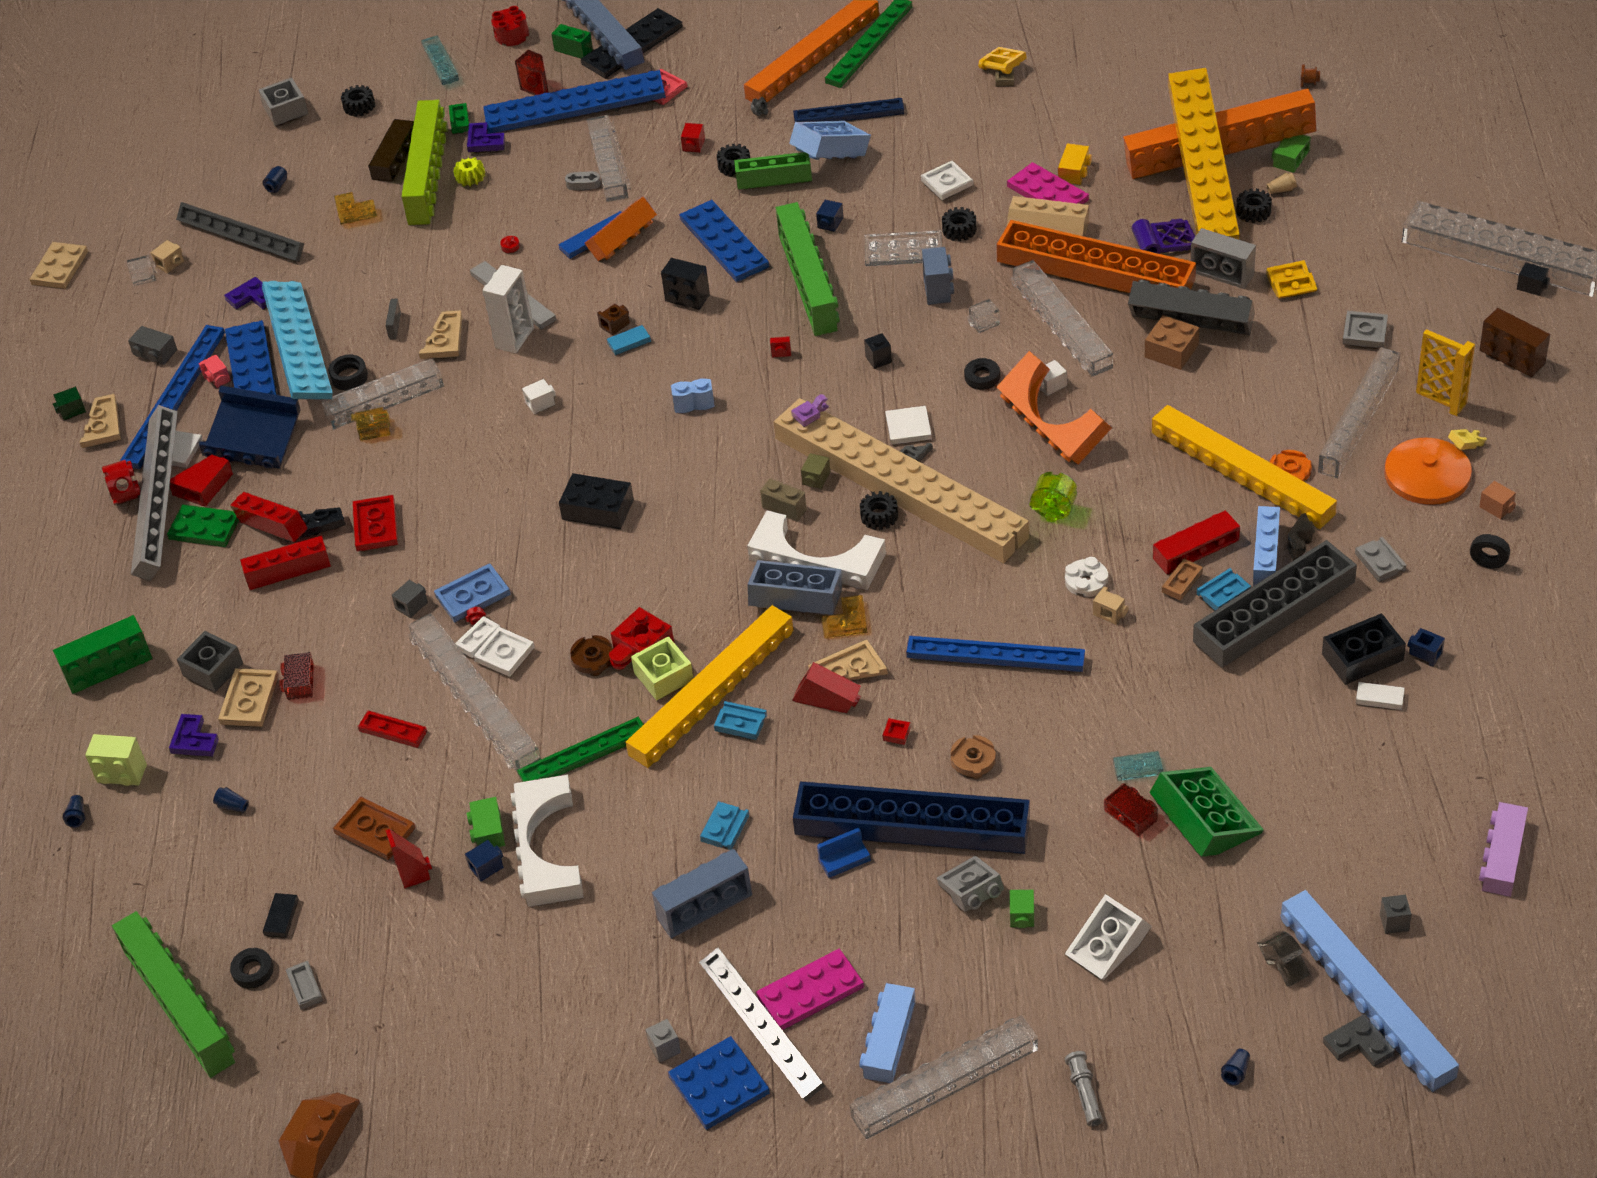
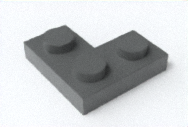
[1323,1014,1395,1067]

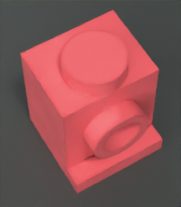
[199,355,231,388]

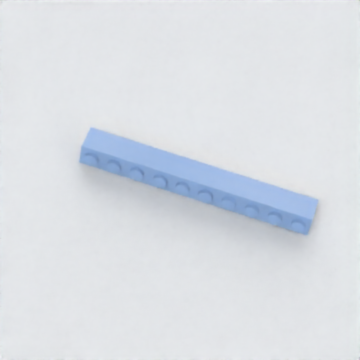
[1280,890,1459,1092]

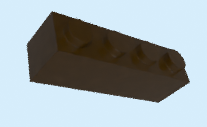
[368,119,414,182]

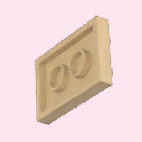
[29,242,88,289]
[218,668,279,727]

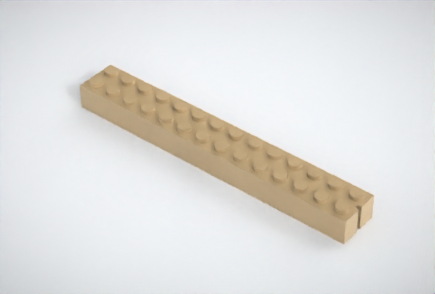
[773,398,1029,564]

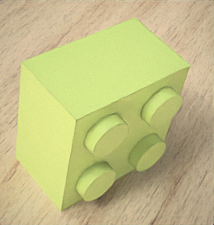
[631,636,694,701]
[85,734,147,786]

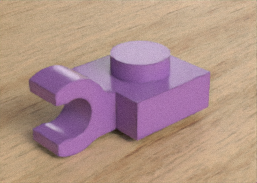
[791,394,829,427]

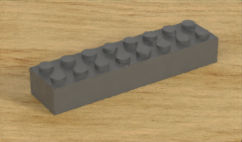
[1193,540,1357,668]

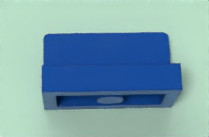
[817,828,871,878]

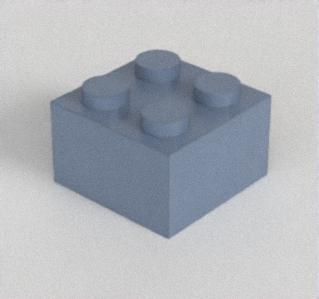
[922,247,954,305]

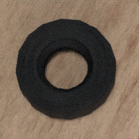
[964,358,1000,390]
[1470,534,1510,569]
[230,948,273,989]

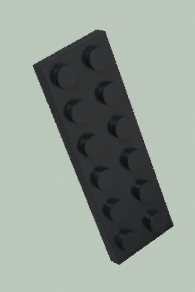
[581,8,683,79]

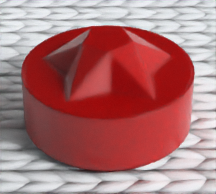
[500,236,520,253]

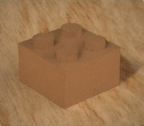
[1145,315,1200,370]

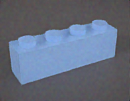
[1253,506,1280,586]
[859,983,916,1084]

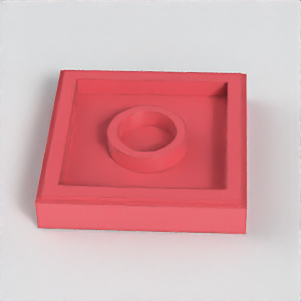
[653,69,688,105]

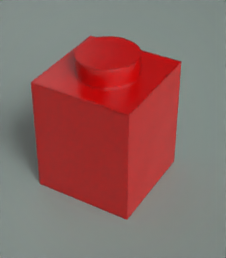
[681,123,705,153]

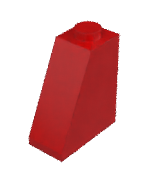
[169,455,233,507]
[792,662,861,713]

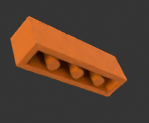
[585,196,657,261]

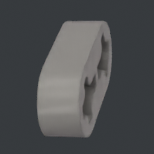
[565,171,601,190]

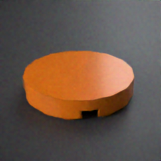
[1270,450,1312,481]

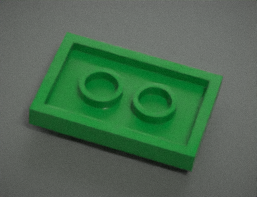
[167,504,239,547]

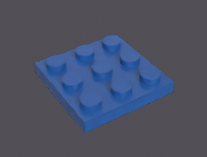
[668,1036,770,1130]

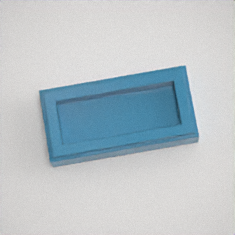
[607,325,651,355]

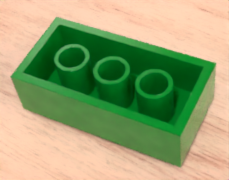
[53,615,153,694]

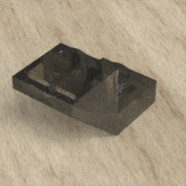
[1287,513,1315,561]

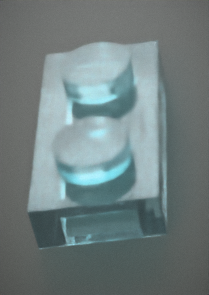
[1113,751,1163,781]

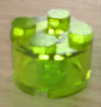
[1029,472,1078,522]

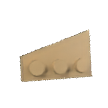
[419,310,462,359]
[80,394,121,448]
[808,640,888,680]

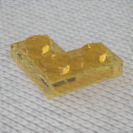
[334,192,377,225]
[822,595,868,638]

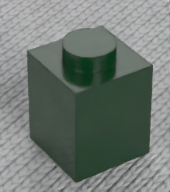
[52,386,86,420]

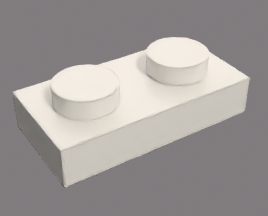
[455,616,500,658]

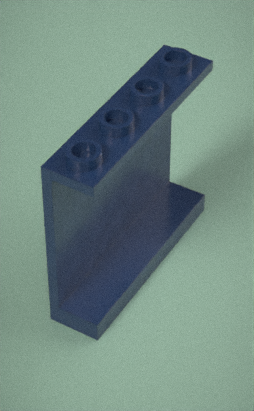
[199,386,301,469]

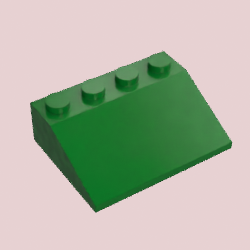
[1149,767,1264,857]

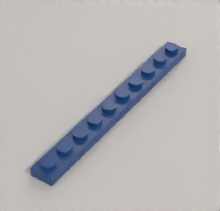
[120,325,225,469]

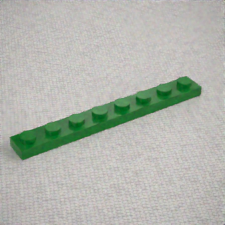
[825,0,912,88]

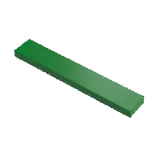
[517,716,644,782]

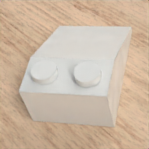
[1065,894,1152,980]

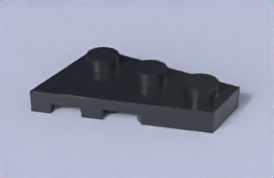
[284,507,346,543]

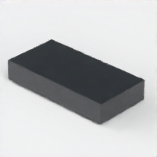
[263,893,299,938]

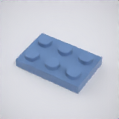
[434,563,511,623]

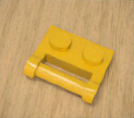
[978,47,1027,74]

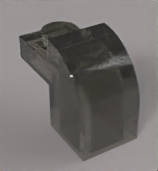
[1257,931,1310,986]

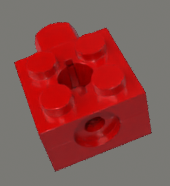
[609,607,675,670]

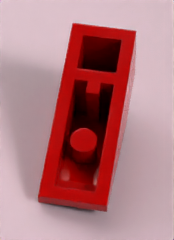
[385,829,432,889]

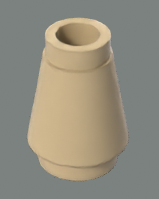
[1266,173,1297,195]

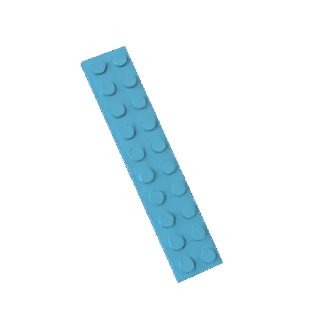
[262,281,333,399]

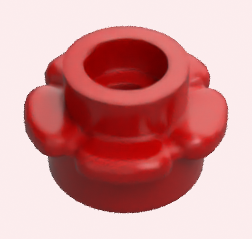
[465,607,487,626]

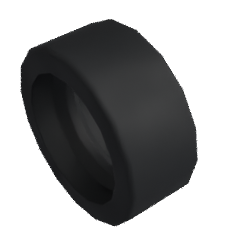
[328,354,368,391]

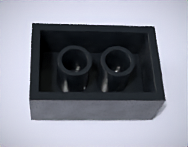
[559,473,634,529]
[1322,613,1406,685]

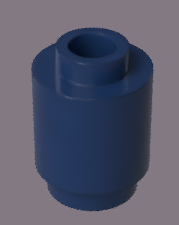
[262,166,288,193]

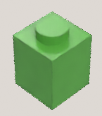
[1010,890,1034,928]

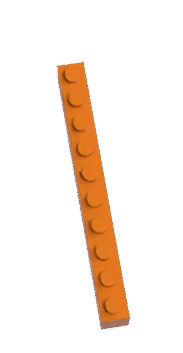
[744,0,879,103]

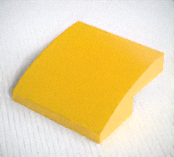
[1266,260,1317,299]

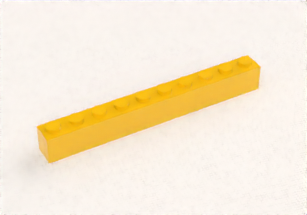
[1152,405,1337,529]
[626,605,794,768]

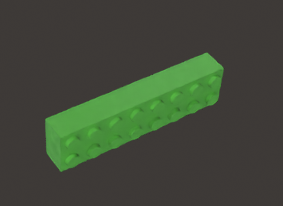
[775,202,840,336]
[111,911,235,1078]

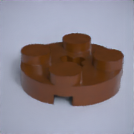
[570,635,613,676]

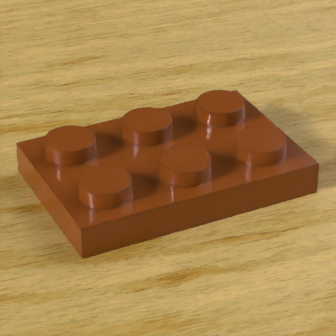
[333,796,416,860]

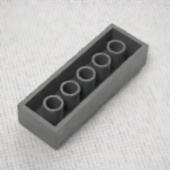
[1128,280,1255,335]

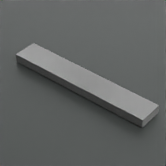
[470,261,556,329]

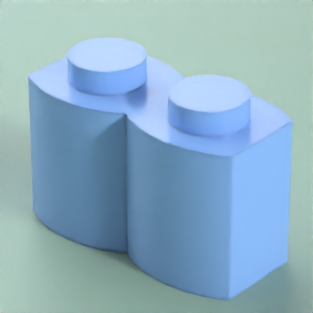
[671,379,715,413]

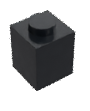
[1517,262,1550,296]
[864,333,892,369]

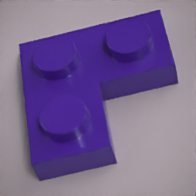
[467,122,505,153]
[224,277,267,310]
[169,714,219,757]

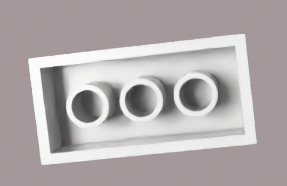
[483,265,534,353]

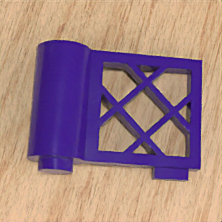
[1131,218,1195,254]

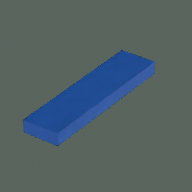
[558,211,622,259]

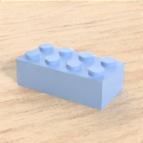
[789,121,871,160]

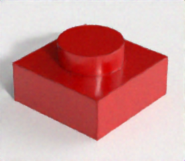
[770,336,792,358]
[882,718,911,745]

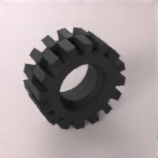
[341,85,375,117]
[717,143,750,177]
[1236,188,1272,223]
[942,207,977,241]
[860,491,898,530]

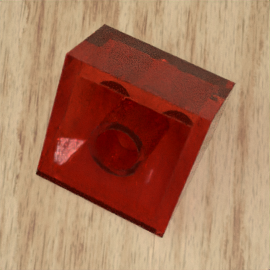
[515,49,549,96]

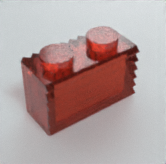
[280,652,314,700]
[1104,783,1158,836]

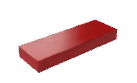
[358,710,427,748]

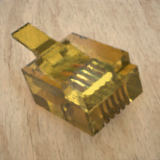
[351,407,391,441]

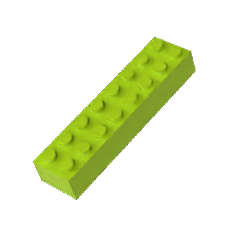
[401,100,448,225]

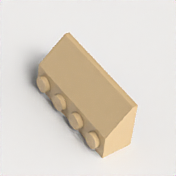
[1007,196,1089,237]

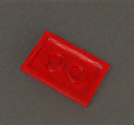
[352,495,398,551]

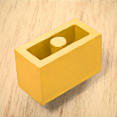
[1058,143,1092,185]

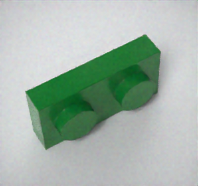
[449,103,469,134]

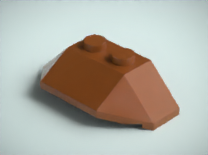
[279,1092,360,1178]

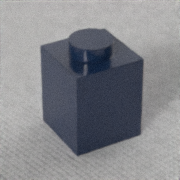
[816,199,844,232]
[465,840,504,882]

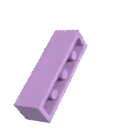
[1479,802,1528,897]

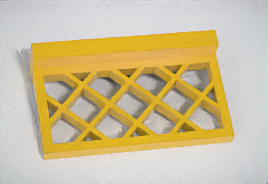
[1416,329,1475,416]

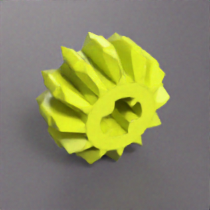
[453,157,485,187]

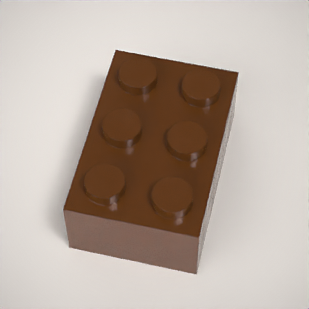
[1479,308,1550,377]

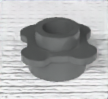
[751,97,768,116]

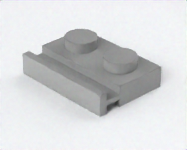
[1355,537,1406,582]

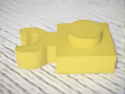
[1448,429,1487,450]

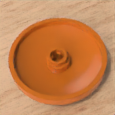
[1384,437,1472,505]

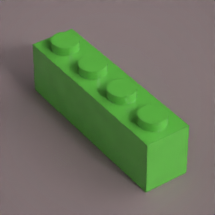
[734,152,812,189]

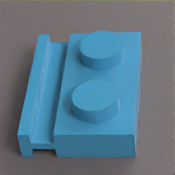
[1197,568,1251,610]
[714,701,767,740]
[700,801,750,850]

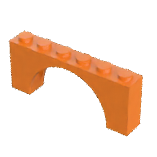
[997,351,1112,465]

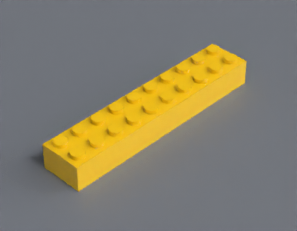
[1168,68,1240,240]

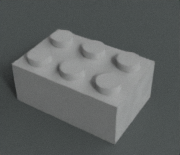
[1191,228,1256,289]

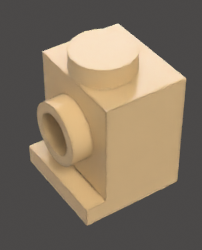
[1093,586,1129,625]

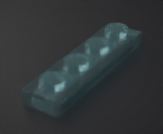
[421,35,459,85]

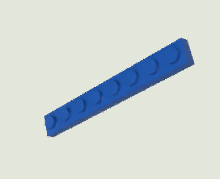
[906,636,1085,672]

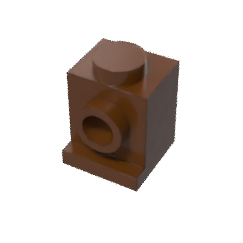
[597,304,630,336]

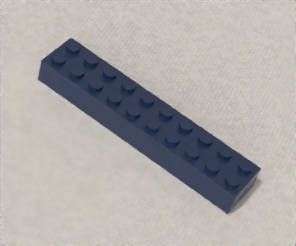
[793,781,1030,854]

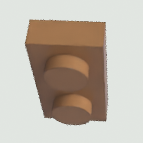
[1162,559,1203,601]

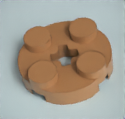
[951,735,996,779]

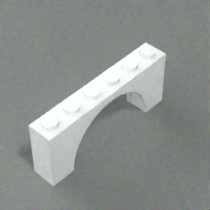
[747,511,886,590]
[511,775,583,907]

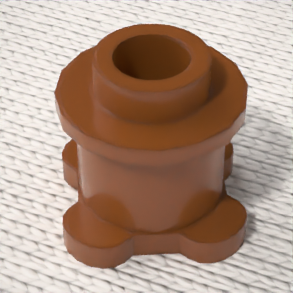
[1301,64,1321,87]

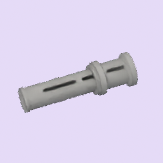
[1065,1051,1103,1127]

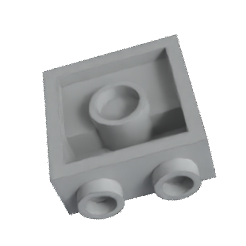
[937,856,1004,912]

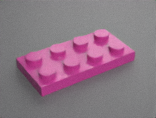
[1007,162,1089,204]
[756,948,864,1030]

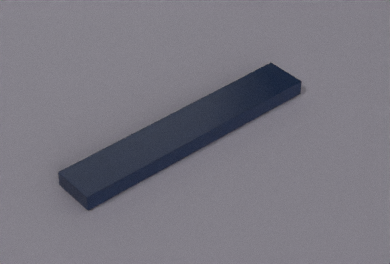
[793,98,904,122]

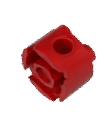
[491,6,529,46]
[102,460,141,505]

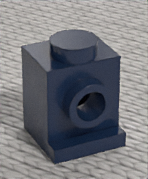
[1407,628,1445,667]

